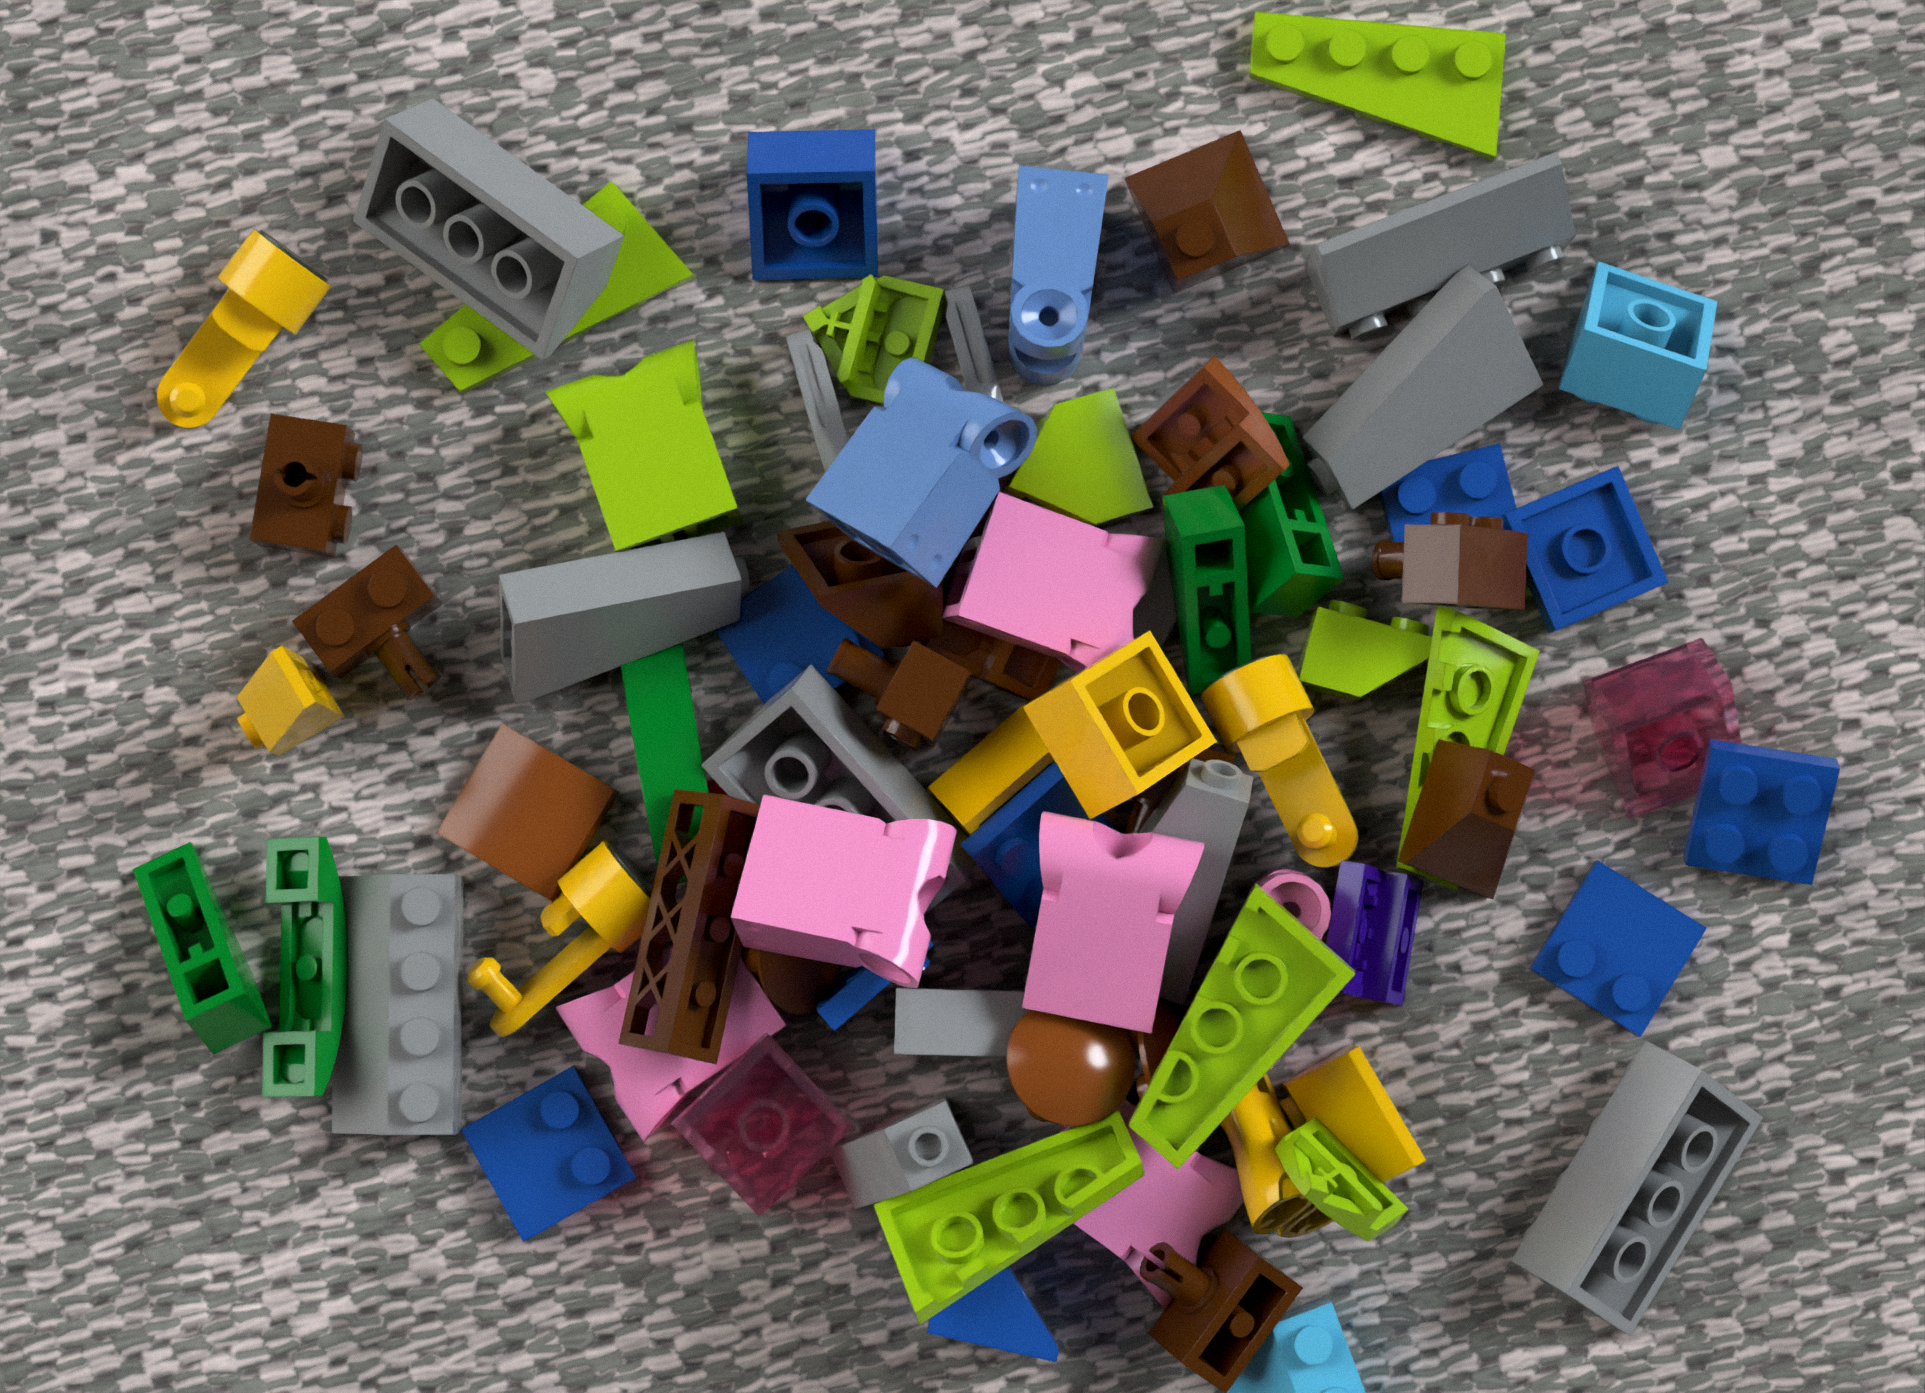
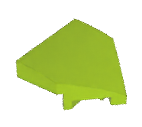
[803,274,946,407]
[1004,388,1153,527]
[1275,1117,1408,1241]

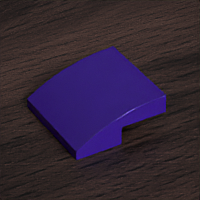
[1326,860,1424,1006]

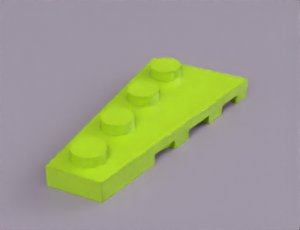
[1249,11,1506,162]
[419,180,695,395]
[1396,606,1540,890]
[1128,883,1355,1169]
[873,1110,1145,1325]

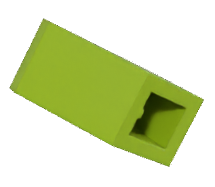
[1297,600,1432,702]

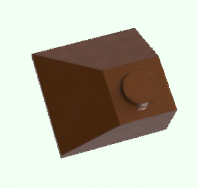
[1124,130,1290,294]
[777,521,943,649]
[1398,739,1535,899]

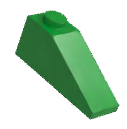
[1238,412,1345,617]
[1163,485,1251,695]
[133,842,272,1055]

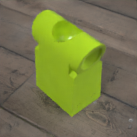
[545,339,743,552]

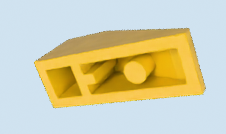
[237,645,345,756]

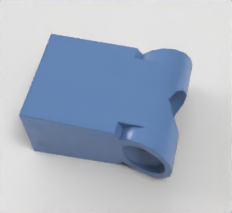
[1008,165,1109,386]
[806,357,1037,588]

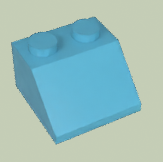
[1559,261,1717,430]
[1223,1297,1366,1393]

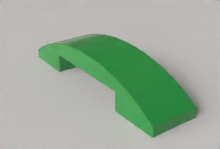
[621,642,709,884]
[262,836,348,1097]

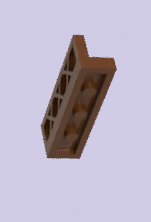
[618,789,760,1064]

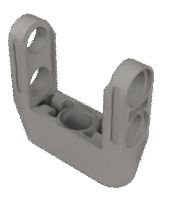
[785,285,1004,472]

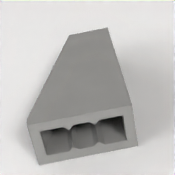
[1302,264,1543,509]
[499,532,750,704]
[1139,758,1254,1005]
[894,987,1127,1057]
[829,1097,973,1209]

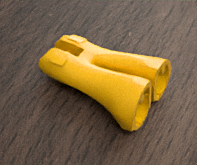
[1220,1073,1333,1238]

